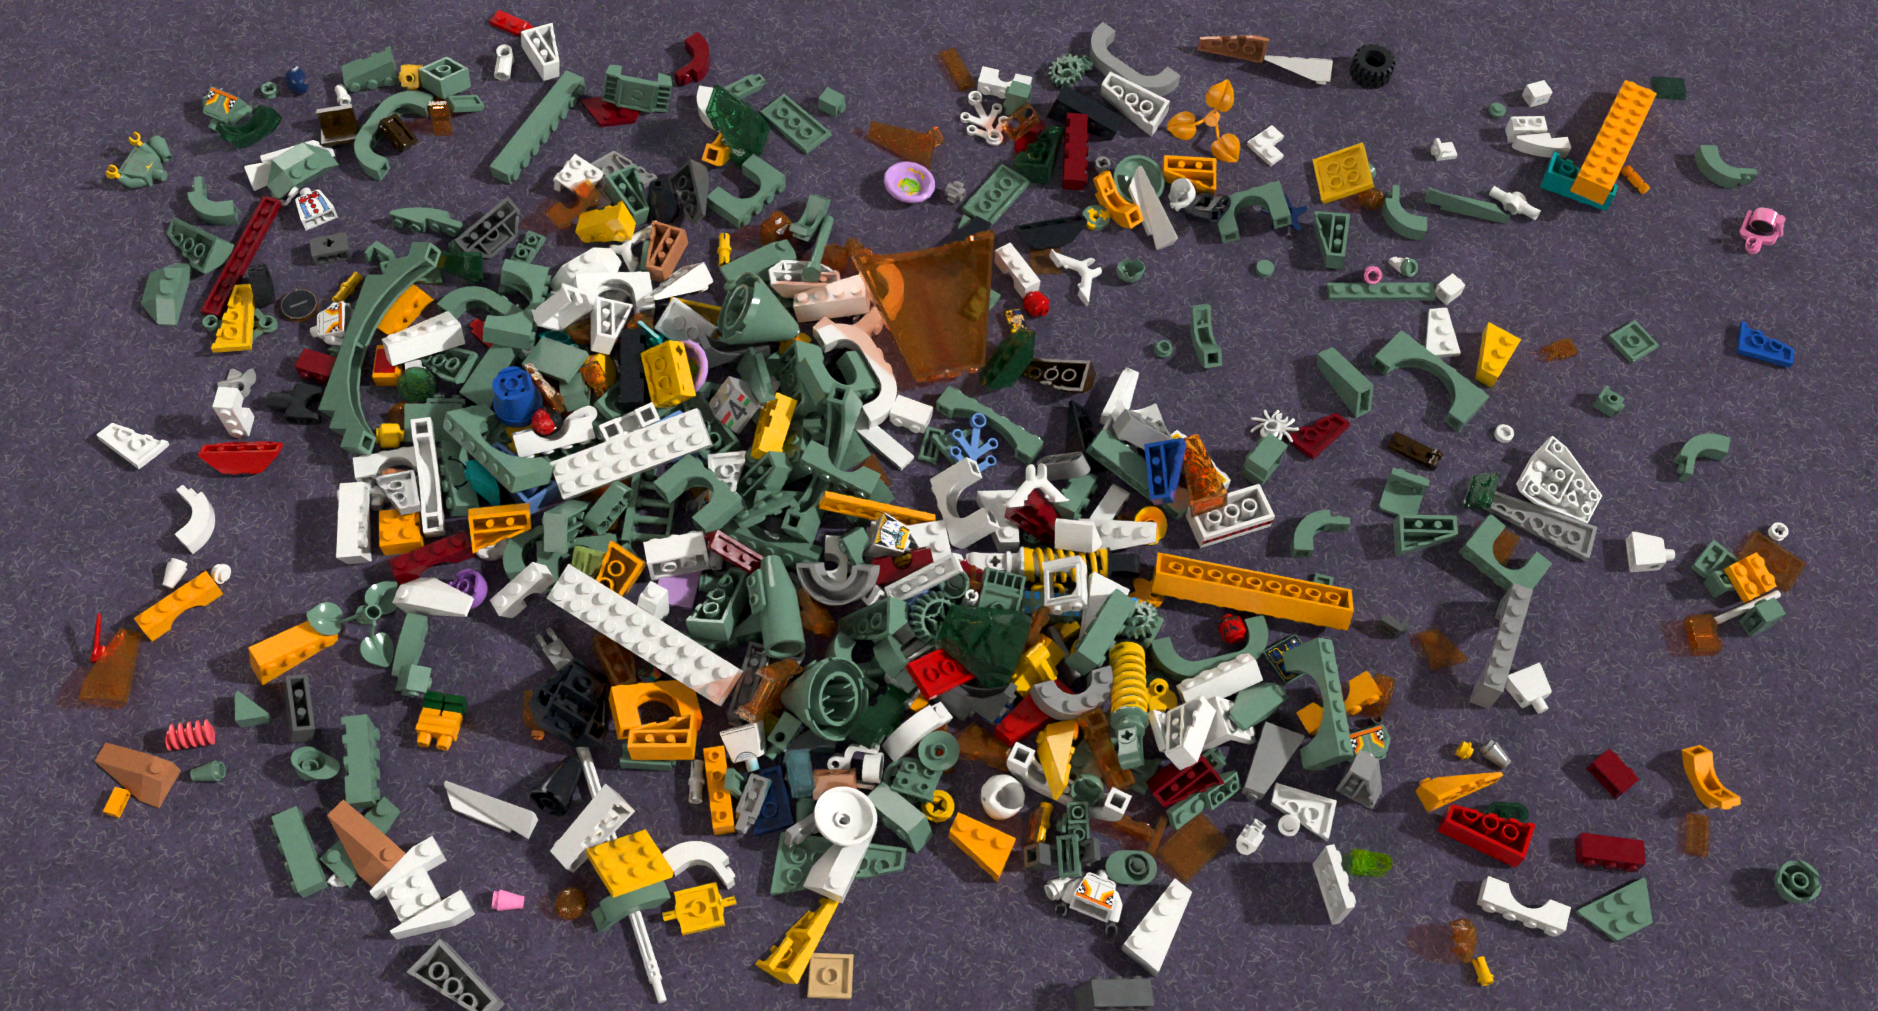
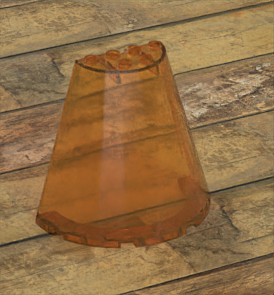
[850,230,995,383]

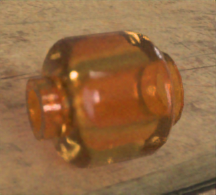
[1357,187,1384,211]

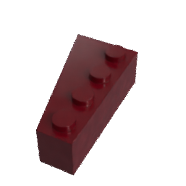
[1062,113,1089,191]

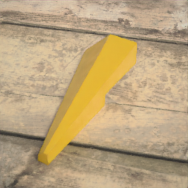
[755,897,839,985]

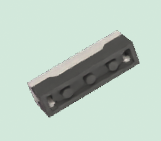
[727,641,770,726]

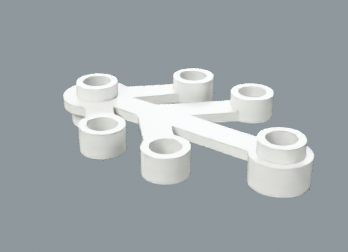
[960,91,1009,146]

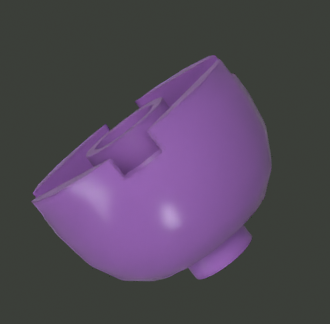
[448,569,488,609]

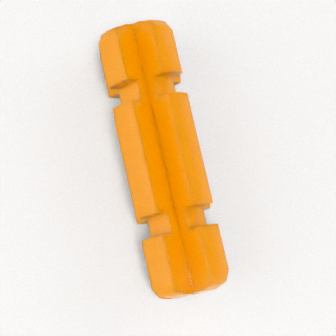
[1621,165,1650,194]

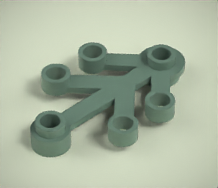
[202,304,278,344]

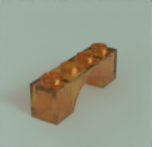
[1077,706,1136,792]

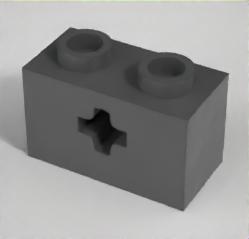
[309,232,353,266]

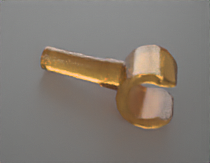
[968,565,982,593]

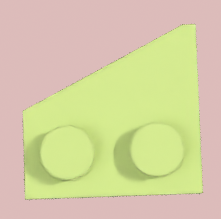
[571,546,606,579]

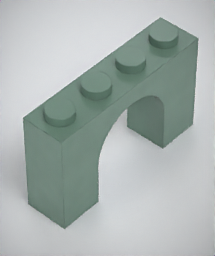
[707,154,786,229]
[1211,181,1292,243]
[795,350,879,406]
[811,442,895,526]
[653,453,743,536]
[1458,514,1552,591]
[536,533,618,592]

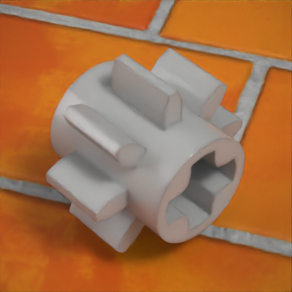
[945,181,966,203]

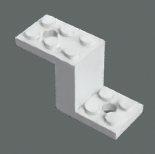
[1148,696,1257,753]

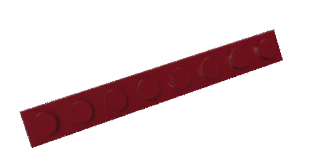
[200,196,282,319]

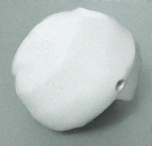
[981,774,1025,820]

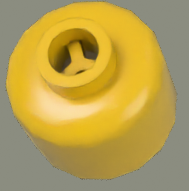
[376,423,404,448]

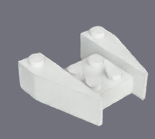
[370,836,475,939]

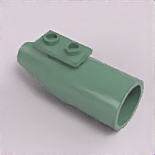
[747,555,806,658]

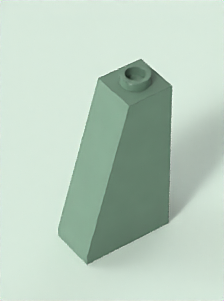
[459,343,519,413]
[1317,347,1374,418]

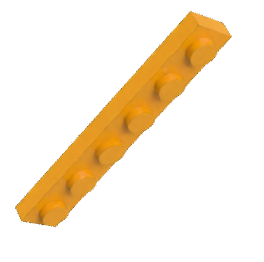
[819,491,936,526]

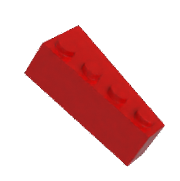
[994,679,1075,749]
[1437,804,1536,868]

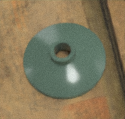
[918,731,960,771]

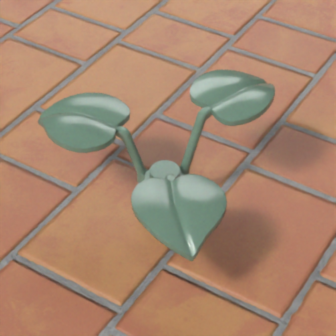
[306,581,397,668]

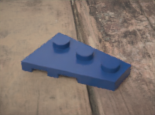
[1736,321,1795,368]

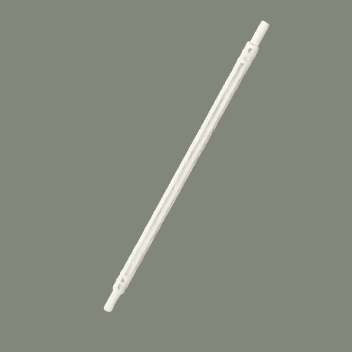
[576,747,667,1004]

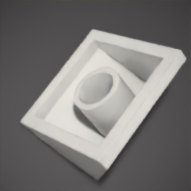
[1055,518,1102,553]

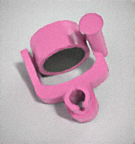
[1740,207,1785,255]

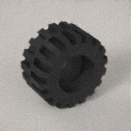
[1349,44,1396,89]

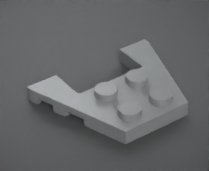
[590,151,657,211]

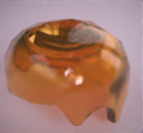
[554,887,588,920]

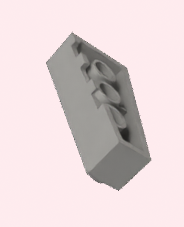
[407,939,505,1011]

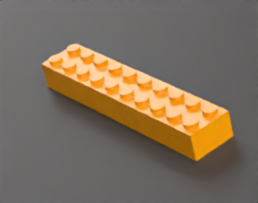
[1570,80,1657,205]
[1151,552,1354,631]

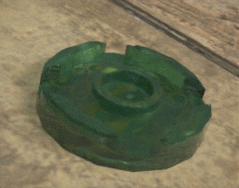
[397,366,436,403]

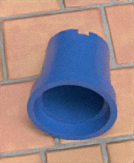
[492,366,544,428]

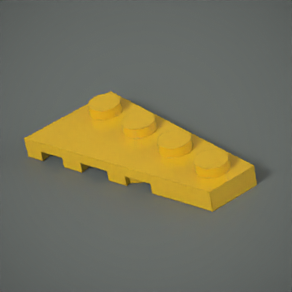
[211,284,255,353]

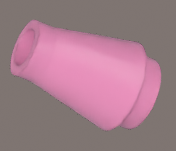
[1364,266,1382,284]
[492,889,525,911]

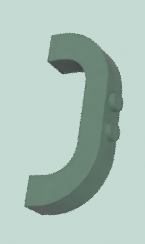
[354,91,436,181]
[437,286,539,367]
[1148,615,1268,682]

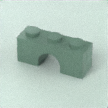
[837,527,881,585]

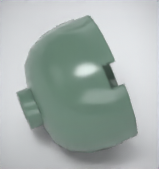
[1774,860,1821,904]

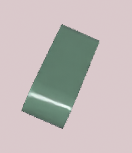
[583,481,634,535]

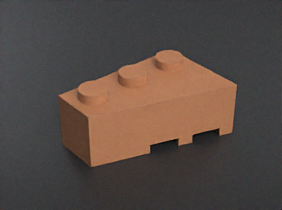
[646,220,688,283]

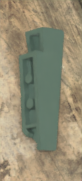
[1425,187,1510,224]
[736,347,775,403]

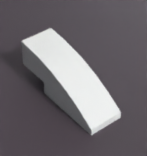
[1512,133,1571,158]

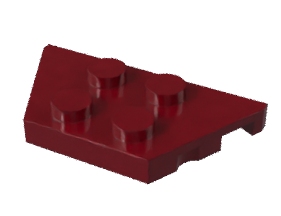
[581,97,641,127]

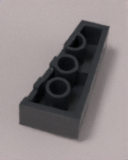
[1046,85,1124,141]

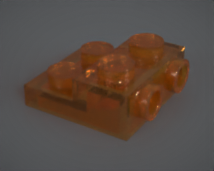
[797,588,838,639]

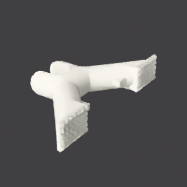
[609,220,656,272]
[1049,249,1102,306]
[1002,463,1069,508]

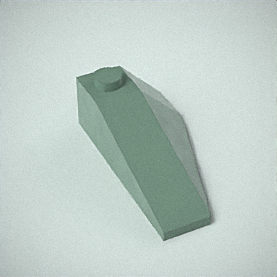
[719,239,797,283]

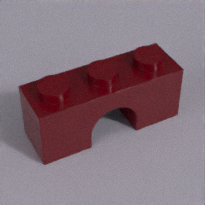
[871,545,933,586]

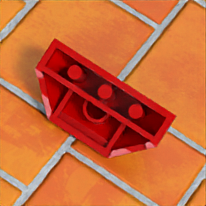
[198,441,283,475]

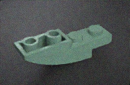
[389,207,465,237]
[1166,771,1241,830]

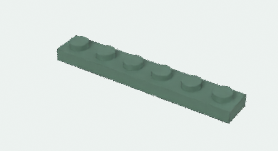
[1327,283,1436,301]

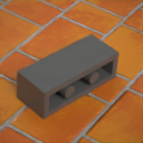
[283,674,315,743]

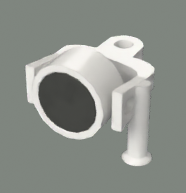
[827,732,884,790]

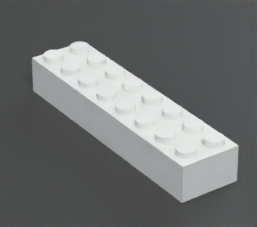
[550,408,713,500]

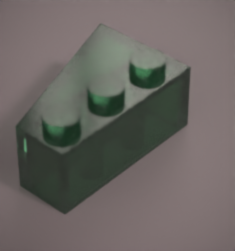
[849,683,911,750]

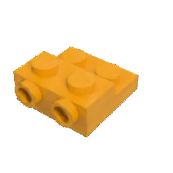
[1724,552,1777,603]

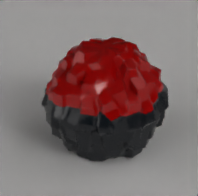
[531,405,563,435]

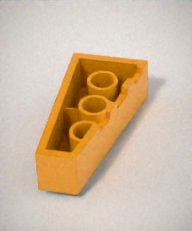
[248,621,338,686]

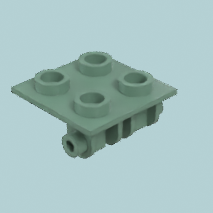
[890,760,943,804]

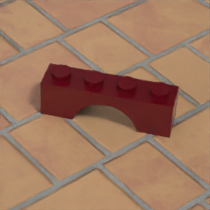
[388,531,475,586]

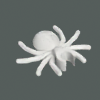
[1250,410,1299,442]

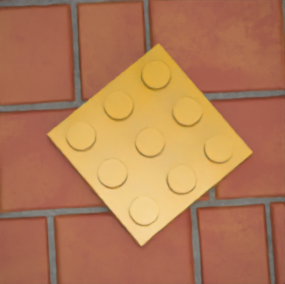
[1312,142,1374,205]
[586,829,673,898]

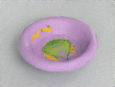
[884,161,935,203]
[679,340,708,393]

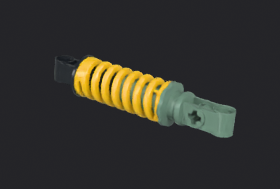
[1108,634,1149,770]

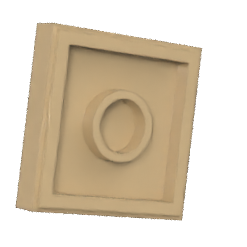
[807,953,854,1000]

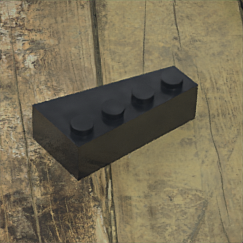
[618,328,648,413]

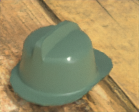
[291,746,340,781]
[1105,850,1157,885]

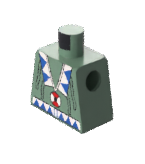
[765,711,806,762]

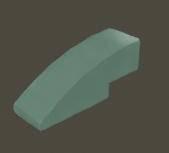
[391,612,430,677]

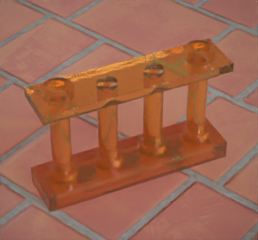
[735,658,803,724]

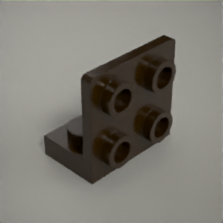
[316,104,358,147]

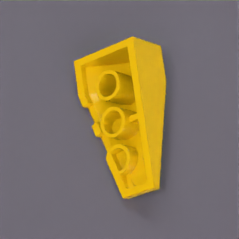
[1036,719,1079,800]

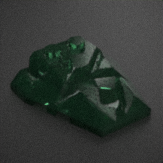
[705,84,770,170]
[935,604,1033,688]

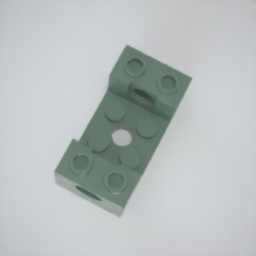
[777,340,828,423]

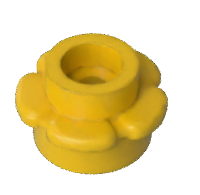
[1455,741,1474,760]

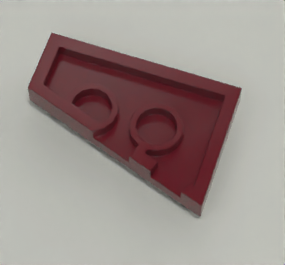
[1284,413,1350,460]

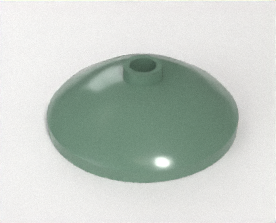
[1113,155,1165,204]

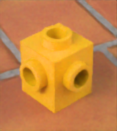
[399,64,423,90]

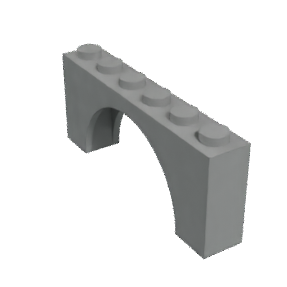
[1469,583,1533,709]

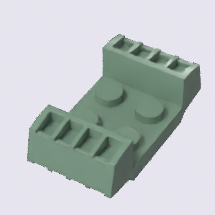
[602,65,672,113]
[967,567,1026,650]

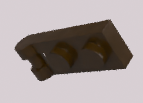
[1387,431,1443,470]

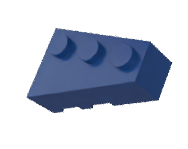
[1144,438,1187,505]

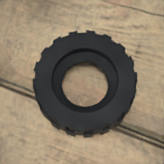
[248,263,276,306]

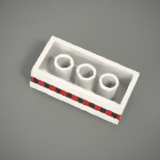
[1185,484,1275,548]

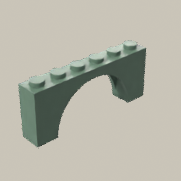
[482,259,551,350]
[1371,330,1490,432]
[443,404,554,493]
[1283,637,1354,771]

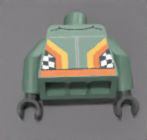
[202,86,261,132]
[1347,716,1391,763]

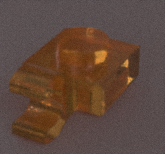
[579,360,609,397]

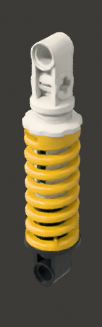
[966,547,1141,583]

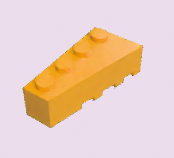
[596,541,647,598]

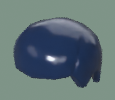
[284,66,309,94]

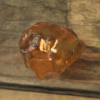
[1449,918,1478,963]

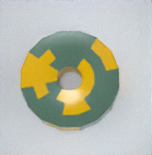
[1083,205,1110,231]

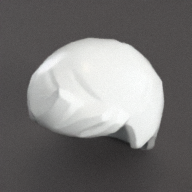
[1168,178,1196,211]

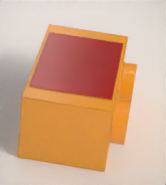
[372,345,405,386]

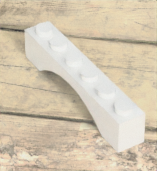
[410,417,446,538]

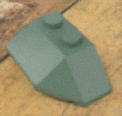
[267,142,339,200]
[141,263,193,326]

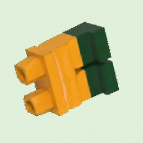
[415,691,468,751]

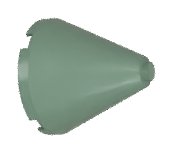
[717,272,800,345]
[780,657,869,741]

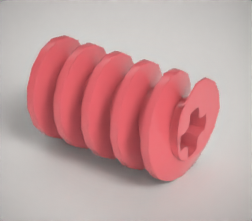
[166,719,215,751]

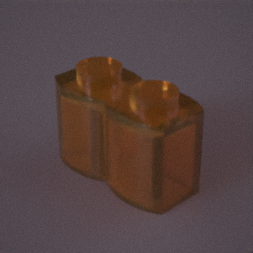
[1683,614,1722,656]

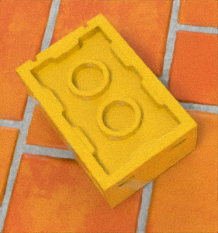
[640,340,696,409]

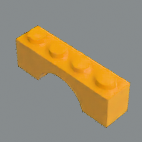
[134,571,223,641]
[1296,670,1383,736]

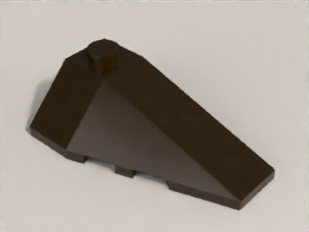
[1017,358,1096,393]

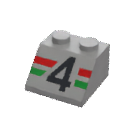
[708,376,760,434]

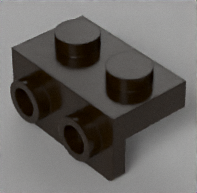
[378,113,419,153]

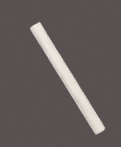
[1712,590,1781,625]

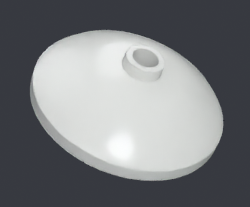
[814,787,877,846]

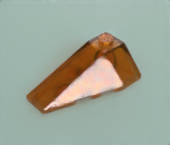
[78,628,142,709]

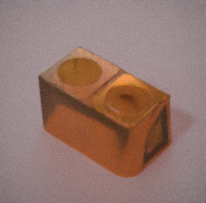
[1002,101,1040,141]

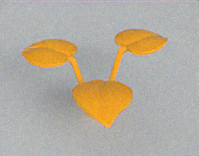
[1167,79,1240,162]

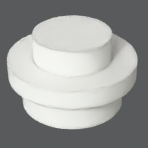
[211,564,231,584]

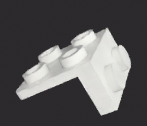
[553,154,603,198]

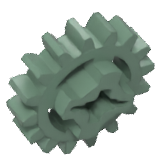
[1048,54,1085,88]
[1121,601,1159,639]

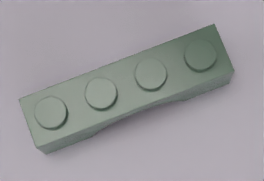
[799,440,881,500]

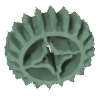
[909,591,962,646]

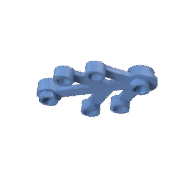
[948,413,998,472]

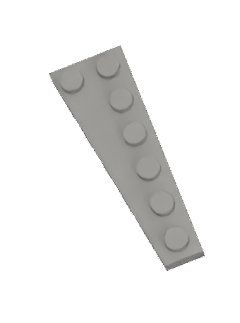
[1480,488,1597,562]

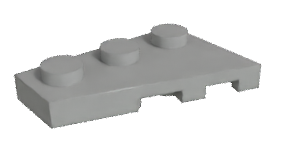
[374,470,421,515]

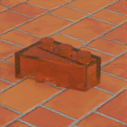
[592,634,636,687]

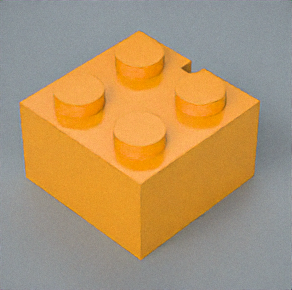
[379,509,425,556]

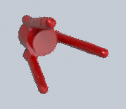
[90,613,126,665]

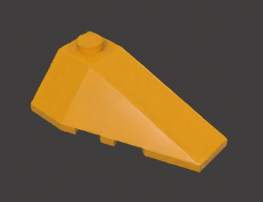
[1415,772,1503,812]

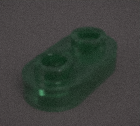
[1485,802,1529,823]

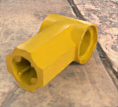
[1023,642,1058,682]

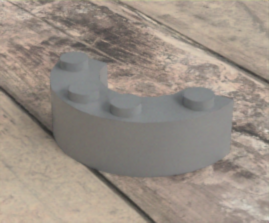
[796,561,880,605]
[1029,666,1113,721]

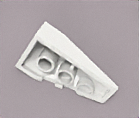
[1264,55,1333,84]
[643,262,714,302]
[392,578,474,617]
[803,826,877,904]

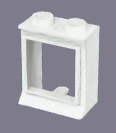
[531,283,594,332]
[1042,555,1089,615]

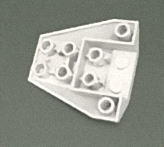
[1516,436,1602,524]

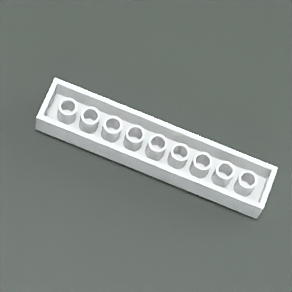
[546,564,743,707]

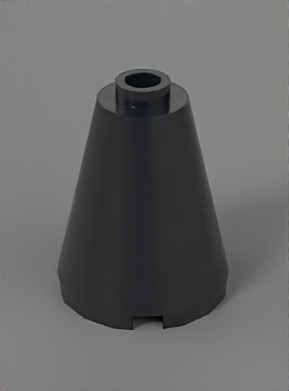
[646,179,680,224]
[530,757,583,817]

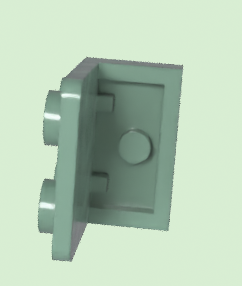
[1379,467,1430,516]

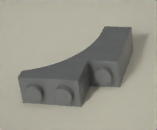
[697,332,770,371]
[932,682,1018,723]

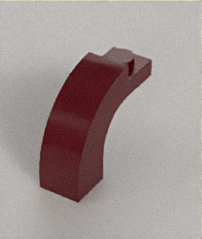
[675,32,710,87]

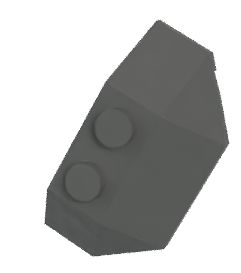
[454,196,520,259]

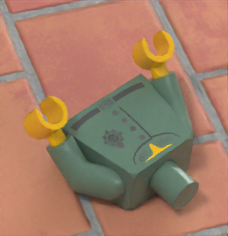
[105,132,168,189]

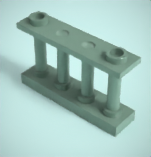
[621,473,683,546]

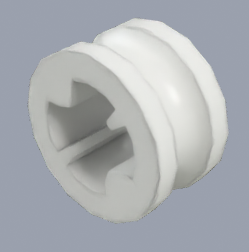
[1768,522,1789,541]

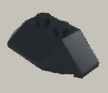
[1014,214,1087,250]

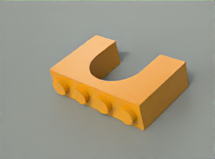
[609,680,703,740]

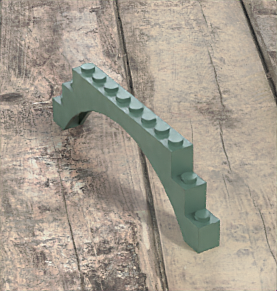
[318,242,441,456]

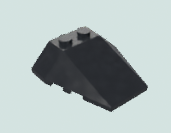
[528,657,610,747]

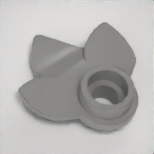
[218,368,256,398]

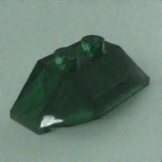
[979,327,1036,390]

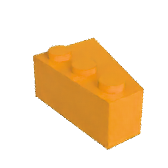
[377,284,434,335]
[468,503,532,554]
[627,710,698,760]
[948,812,1016,883]

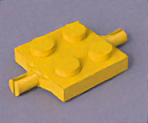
[662,882,737,936]

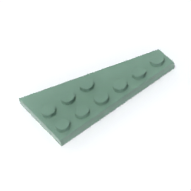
[770,832,906,896]

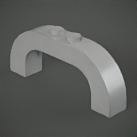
[1089,22,1181,96]

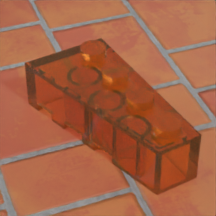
[1182,433,1228,518]

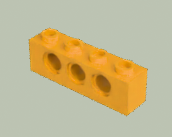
[703,745,735,835]

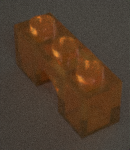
[545,178,602,230]

